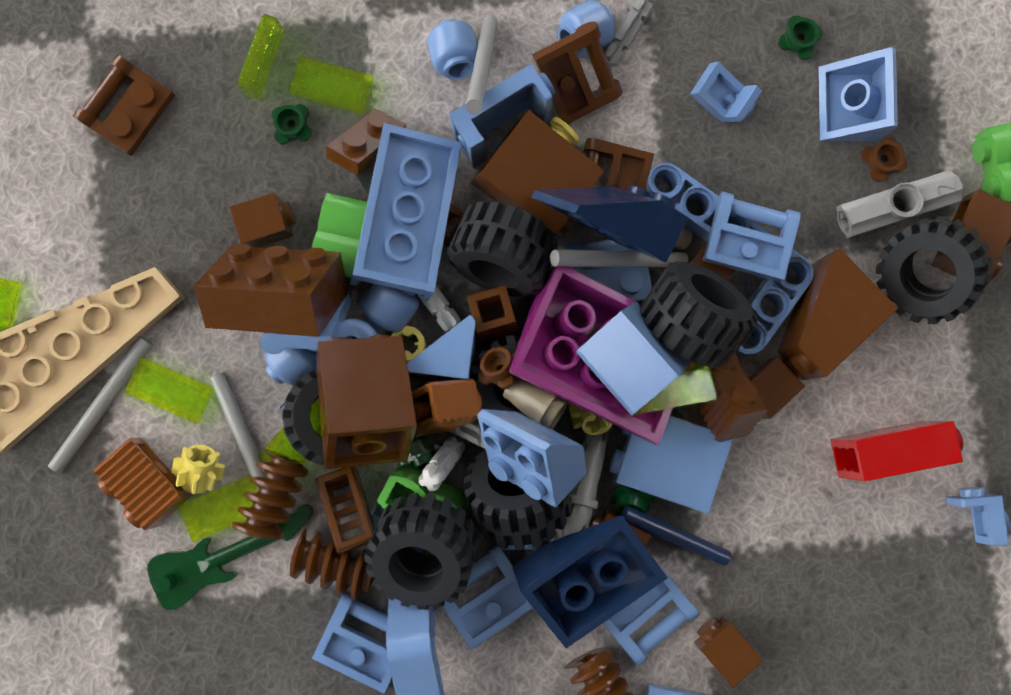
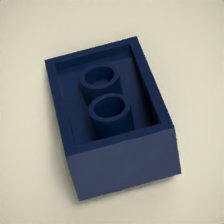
[531,185,688,262]
[513,515,667,648]

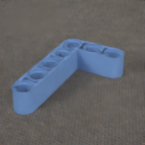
[645,163,813,357]
[386,599,445,695]

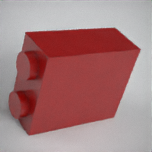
[830,421,964,482]

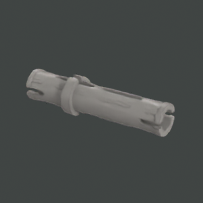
[561,428,611,538]

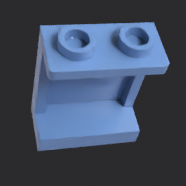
[449,64,555,168]
[609,416,733,514]

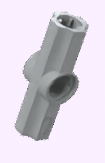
[836,170,963,239]

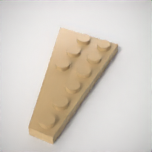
[0,267,185,453]

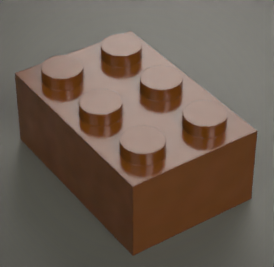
[194,243,348,337]

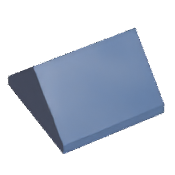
[818,47,898,142]
[576,302,691,416]
[407,315,477,380]

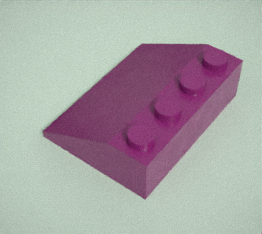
[509,266,691,445]

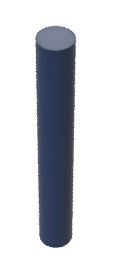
[620,506,731,566]

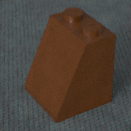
[470,110,604,235]
[777,248,898,380]
[316,334,417,469]

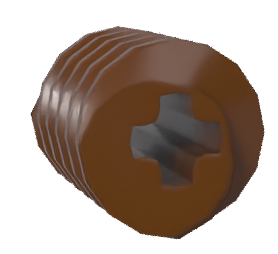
[231,449,309,540]
[290,528,374,601]
[565,647,633,695]

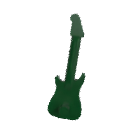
[147,504,313,610]

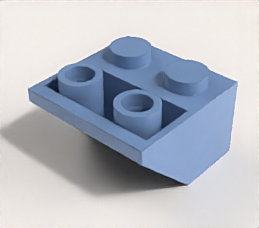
[477,409,587,507]

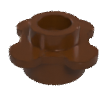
[861,137,907,182]
[478,347,515,389]

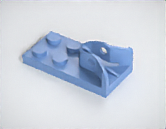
[349,123,461,301]

